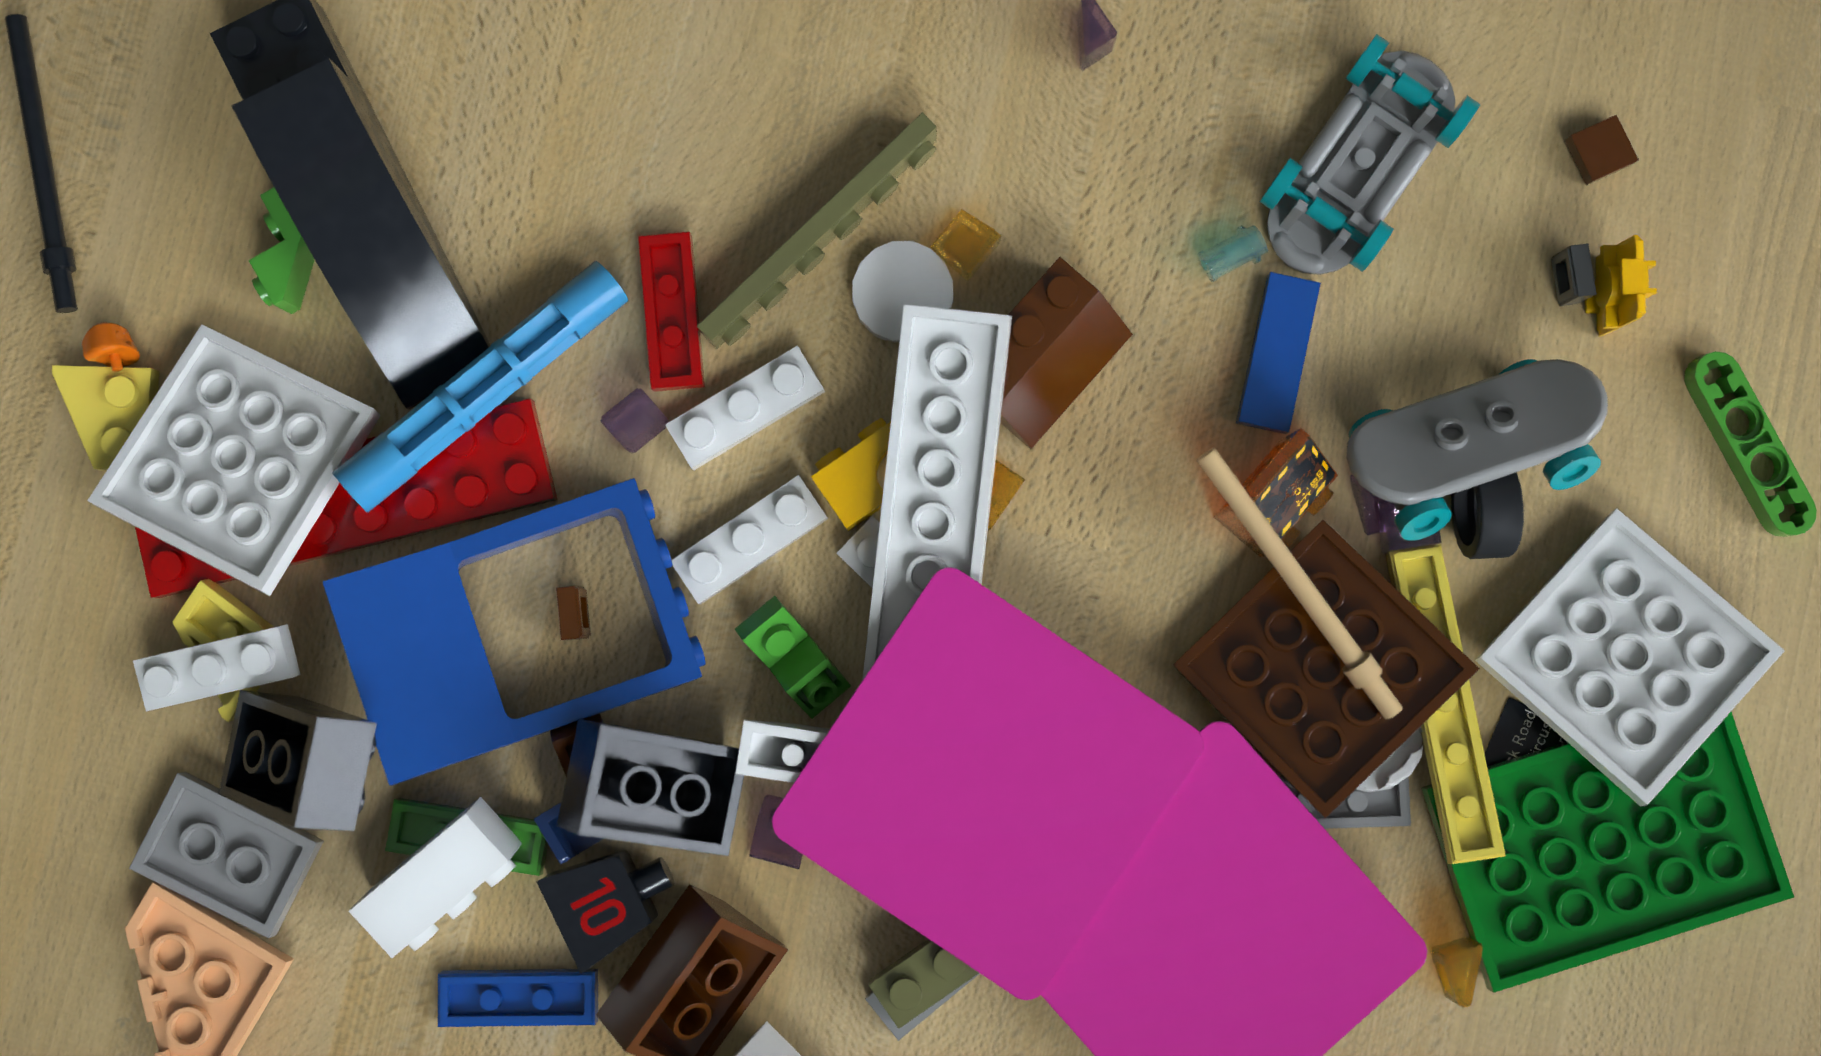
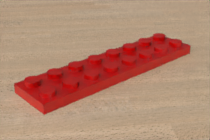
[135,399,558,598]

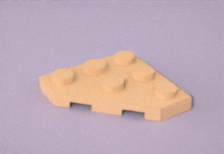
[125,882,294,1056]

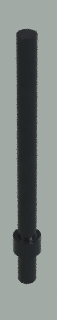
[5,14,78,313]

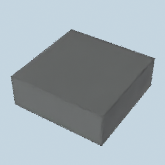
[1551,243,1597,306]

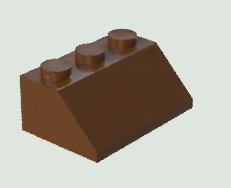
[1000,257,1133,449]
[596,884,788,1056]

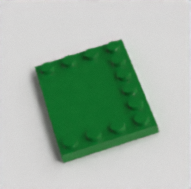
[1421,712,1794,993]

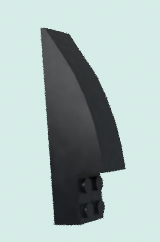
[210,0,490,410]

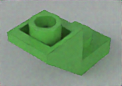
[248,187,315,314]
[735,596,851,719]

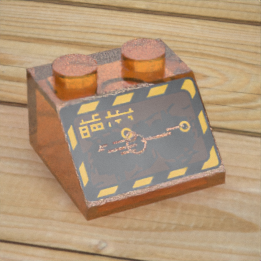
[1214,428,1338,557]

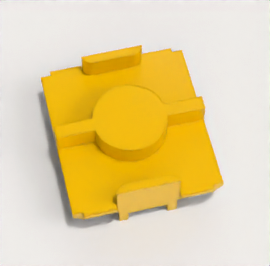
[1585,235,1657,337]

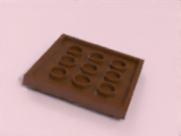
[1173,520,1480,819]

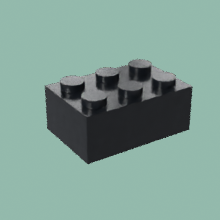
[218,690,377,831]
[556,719,744,856]

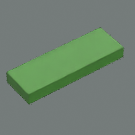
[385,798,548,876]

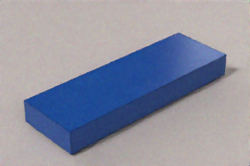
[1236,272,1321,434]
[438,969,598,1027]

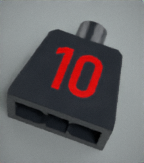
[537,850,675,973]

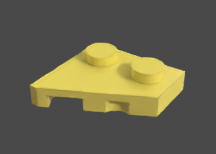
[52,365,159,471]
[172,579,274,722]

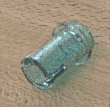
[1198,225,1268,282]

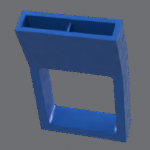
[322,478,706,786]

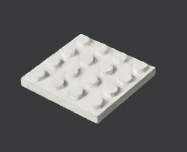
[87,325,381,596]
[1475,509,1785,806]

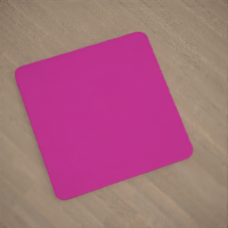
[772,568,1204,1000]
[1041,721,1427,1056]

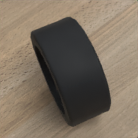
[1451,472,1524,559]

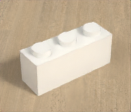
[349,797,523,958]

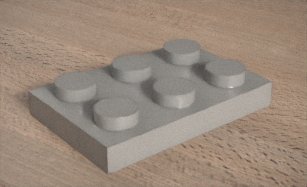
[129,772,324,938]

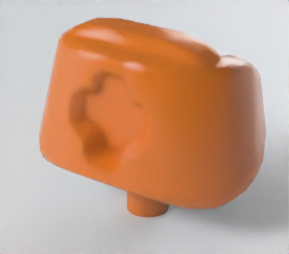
[82,322,140,372]

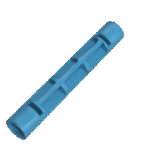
[332,261,628,513]

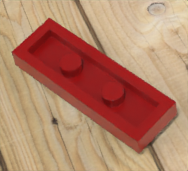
[638,232,705,392]

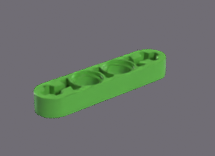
[1684,352,1817,537]

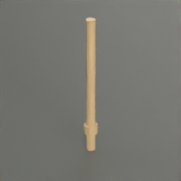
[1197,448,1403,719]

